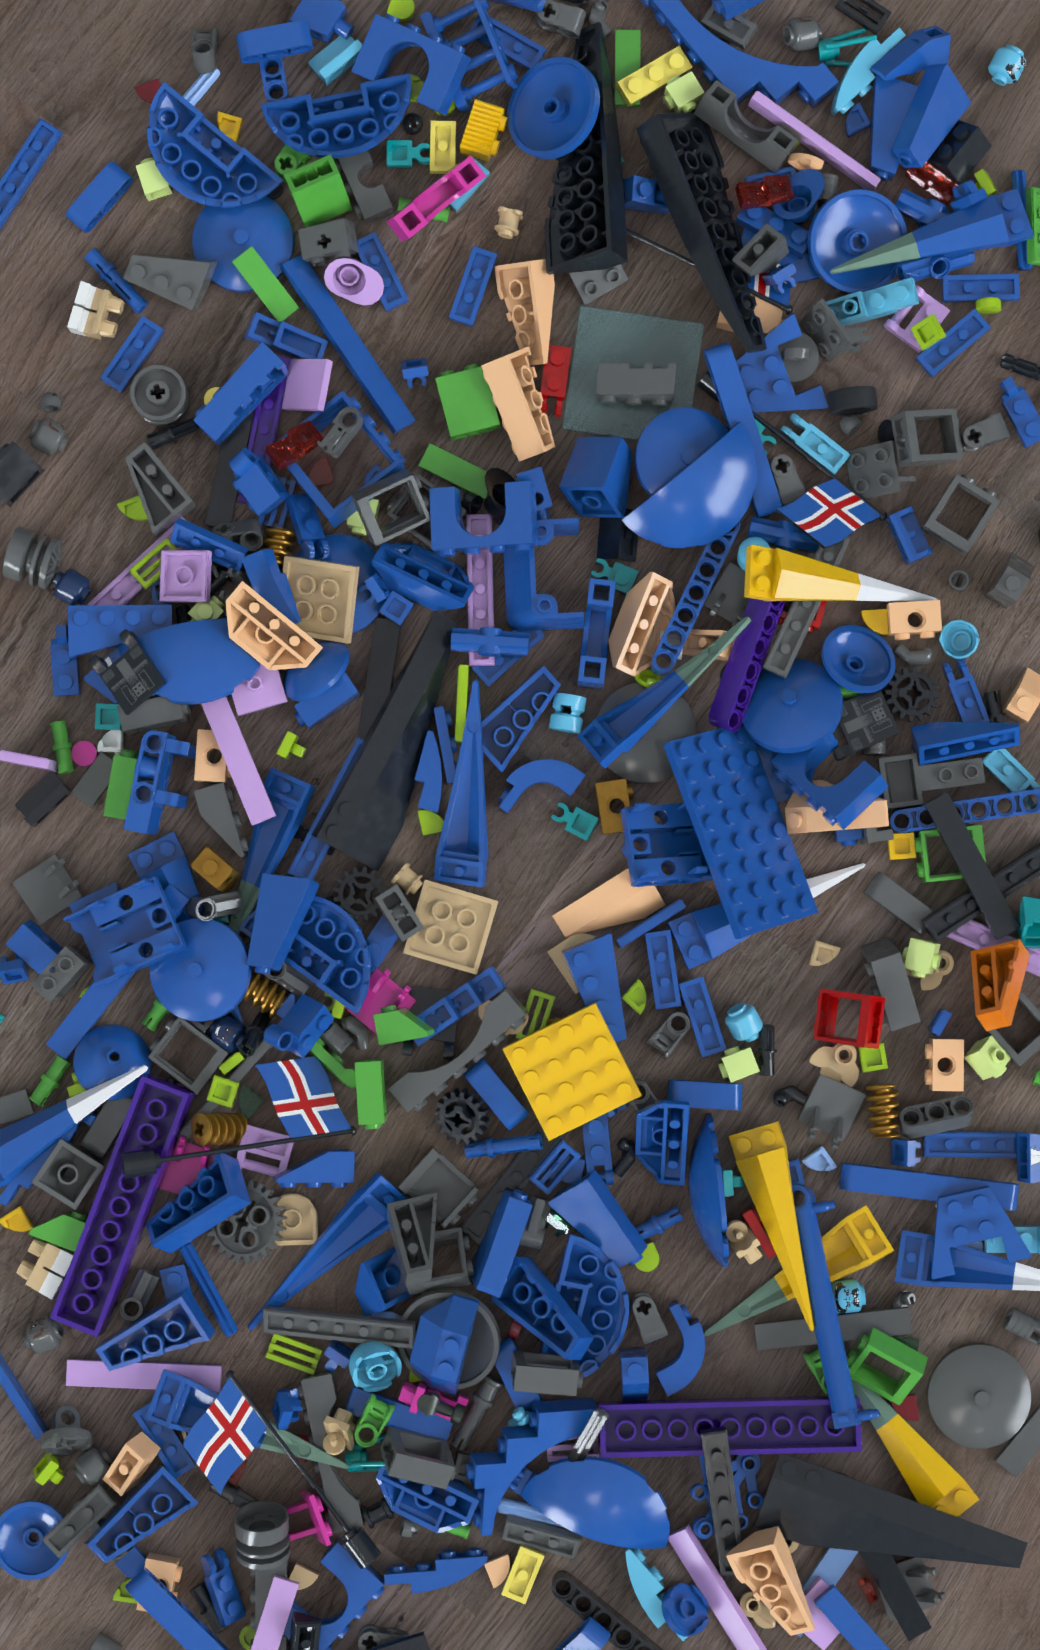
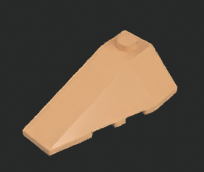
[494,259,555,365]
[785,780,889,834]
[552,869,665,937]
[726,1526,815,1636]

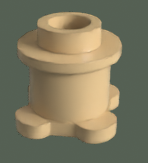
[494,206,523,239]
[391,863,424,895]

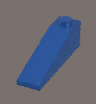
[911,722,1020,766]

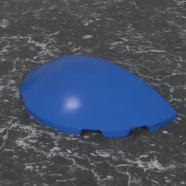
[261,73,412,158]
[147,82,283,208]
[622,422,758,548]
[118,618,260,705]
[238,896,371,1014]
[688,1113,729,1268]
[538,1234,629,1378]
[520,1456,670,1549]

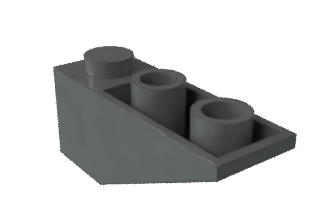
[194,783,249,858]

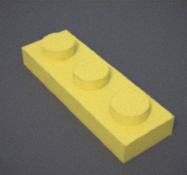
[615,45,693,107]

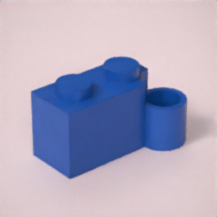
[229,447,290,516]
[264,994,334,1058]

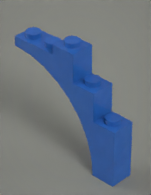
[465,1398,598,1536]

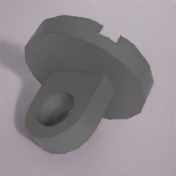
[778,332,819,383]
[40,1405,92,1456]

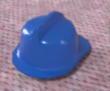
[773,168,825,224]

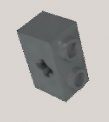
[298,218,359,266]
[373,883,424,942]

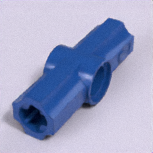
[895,188,952,228]
[896,251,975,281]
[747,517,819,553]
[451,627,530,657]

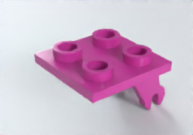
[345,968,417,1034]
[160,1136,216,1194]
[285,1489,332,1546]

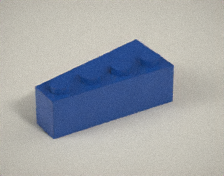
[68,605,172,659]
[491,1256,594,1360]
[95,1288,215,1371]
[84,1466,199,1563]

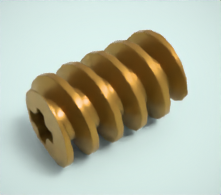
[259,526,296,573]
[244,967,287,1019]
[866,1084,900,1137]
[191,1113,247,1146]

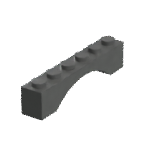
[389,989,528,1113]
[298,1370,365,1534]

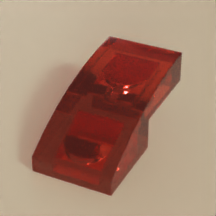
[735,175,794,209]
[265,420,324,470]

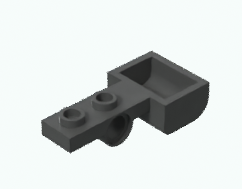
[877,753,986,809]

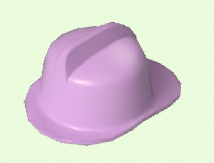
[324,258,384,305]

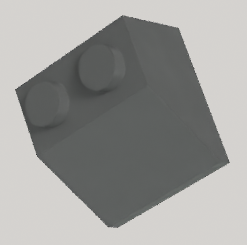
[31,1138,104,1210]

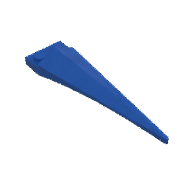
[434,679,489,887]
[128,831,244,1024]
[248,1172,409,1330]

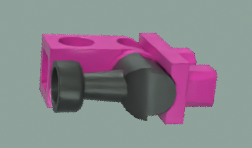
[398,1380,470,1426]

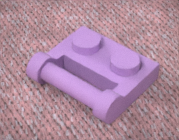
[883,284,950,353]
[236,1124,294,1176]

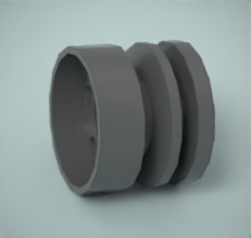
[3,526,63,590]
[234,1500,291,1570]

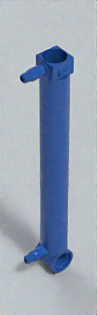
[792,1185,880,1429]

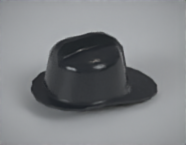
[484,468,516,525]

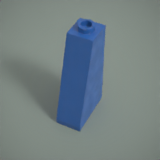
[892,64,972,168]
[868,75,919,181]
[247,873,319,975]
[548,1170,647,1267]
[470,1189,533,1298]

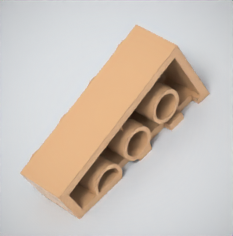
[481,346,555,462]

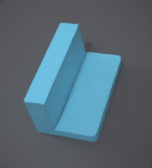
[308,36,362,86]

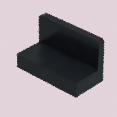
[597,508,638,562]
[15,771,71,827]

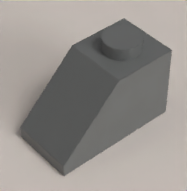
[732,223,789,276]

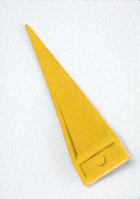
[729,1121,815,1331]

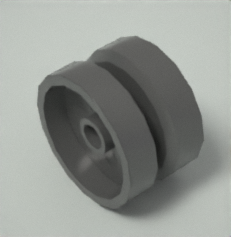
[130,365,190,427]

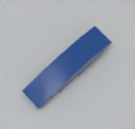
[413,966,507,1046]
[0,1125,81,1206]
[345,1386,453,1441]

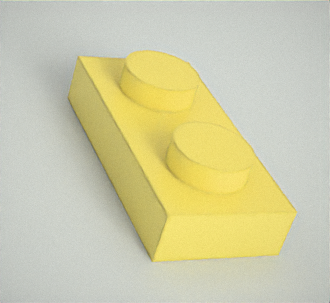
[430,121,456,174]
[501,1544,545,1604]

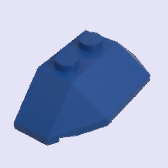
[371,543,474,611]
[635,1100,690,1186]
[410,1294,480,1395]
[376,1460,480,1533]

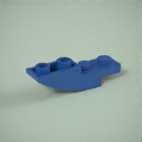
[384,1547,488,1594]

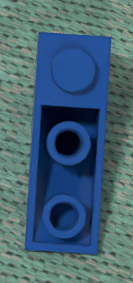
[871,26,951,80]
[623,175,670,214]
[273,1149,355,1188]

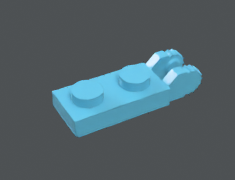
[780,413,850,475]
[982,748,1040,808]

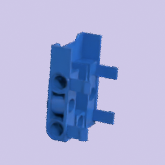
[124,730,196,835]
[620,800,713,887]
[63,876,187,987]

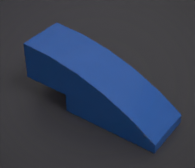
[244,312,328,359]
[241,549,301,624]
[415,730,443,814]

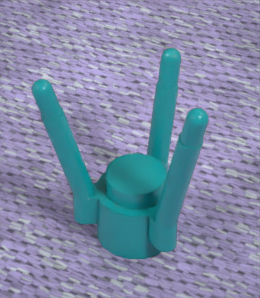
[817,28,877,67]
[345,1434,385,1472]

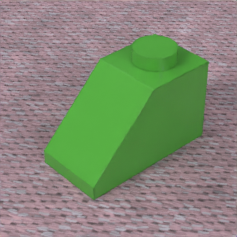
[373,1005,435,1045]
[29,1210,87,1252]

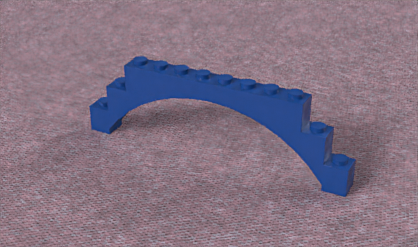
[640,0,839,108]

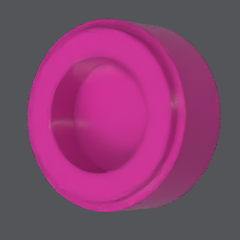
[71,741,98,767]

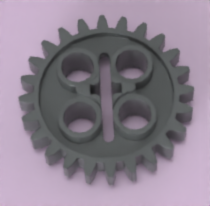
[207,1179,287,1264]

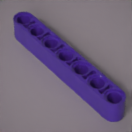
[709,598,785,732]

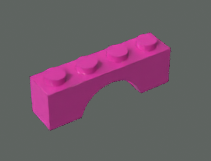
[386,155,486,242]

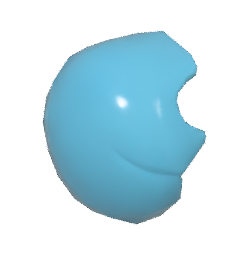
[939,619,980,659]

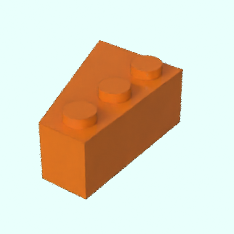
[971,939,1030,1031]

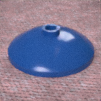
[821,625,896,693]
[283,640,350,701]
[73,1025,151,1100]
[0,1501,69,1580]

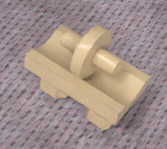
[725,1220,762,1264]
[323,1408,355,1455]

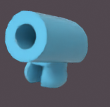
[508,1407,530,1427]

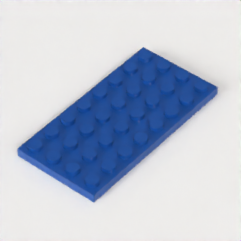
[663,723,819,940]

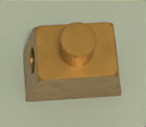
[190,843,243,892]

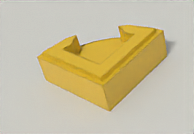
[217,111,243,143]
[860,609,889,635]
[0,1206,34,1232]

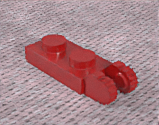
[540,345,571,418]

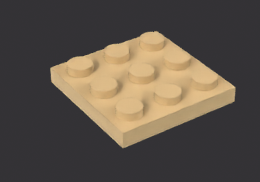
[283,555,360,644]
[403,880,499,975]

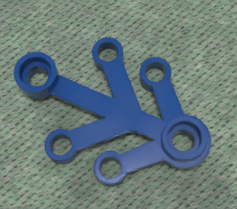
[690,1454,763,1539]

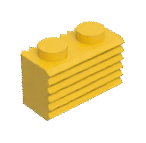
[460,99,508,162]

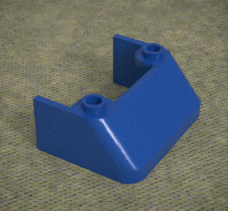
[503,518,584,631]

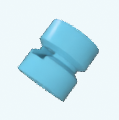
[549,693,587,734]

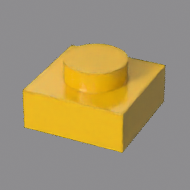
[888,832,916,860]

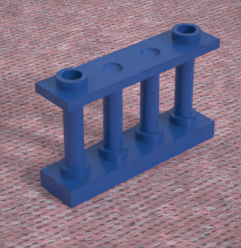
[420,0,518,113]

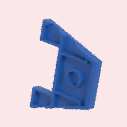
[736,313,829,413]
[931,1186,1032,1280]

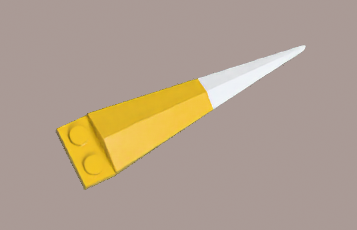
[744,545,937,602]

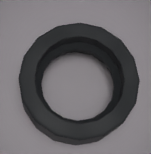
[828,386,878,416]

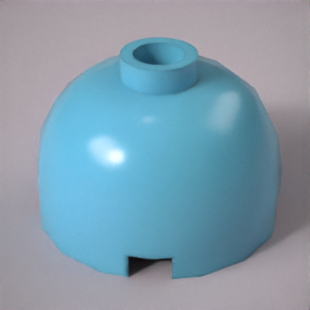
[349,1341,402,1392]

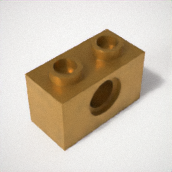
[595,779,634,835]

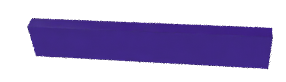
[238,355,291,504]

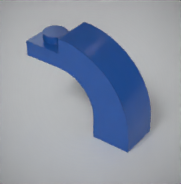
[498,759,586,814]
[655,1300,705,1396]

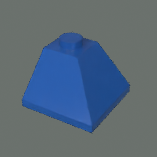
[355,1246,414,1316]

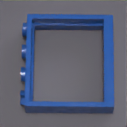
[270,391,406,528]

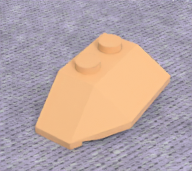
[608,572,676,677]
[226,581,323,670]

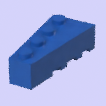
[193,342,289,446]
[481,665,561,773]
[562,931,627,1043]
[146,1153,251,1254]

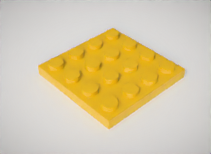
[503,1002,642,1141]

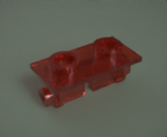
[905,162,959,205]

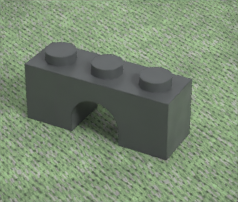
[334,150,394,226]

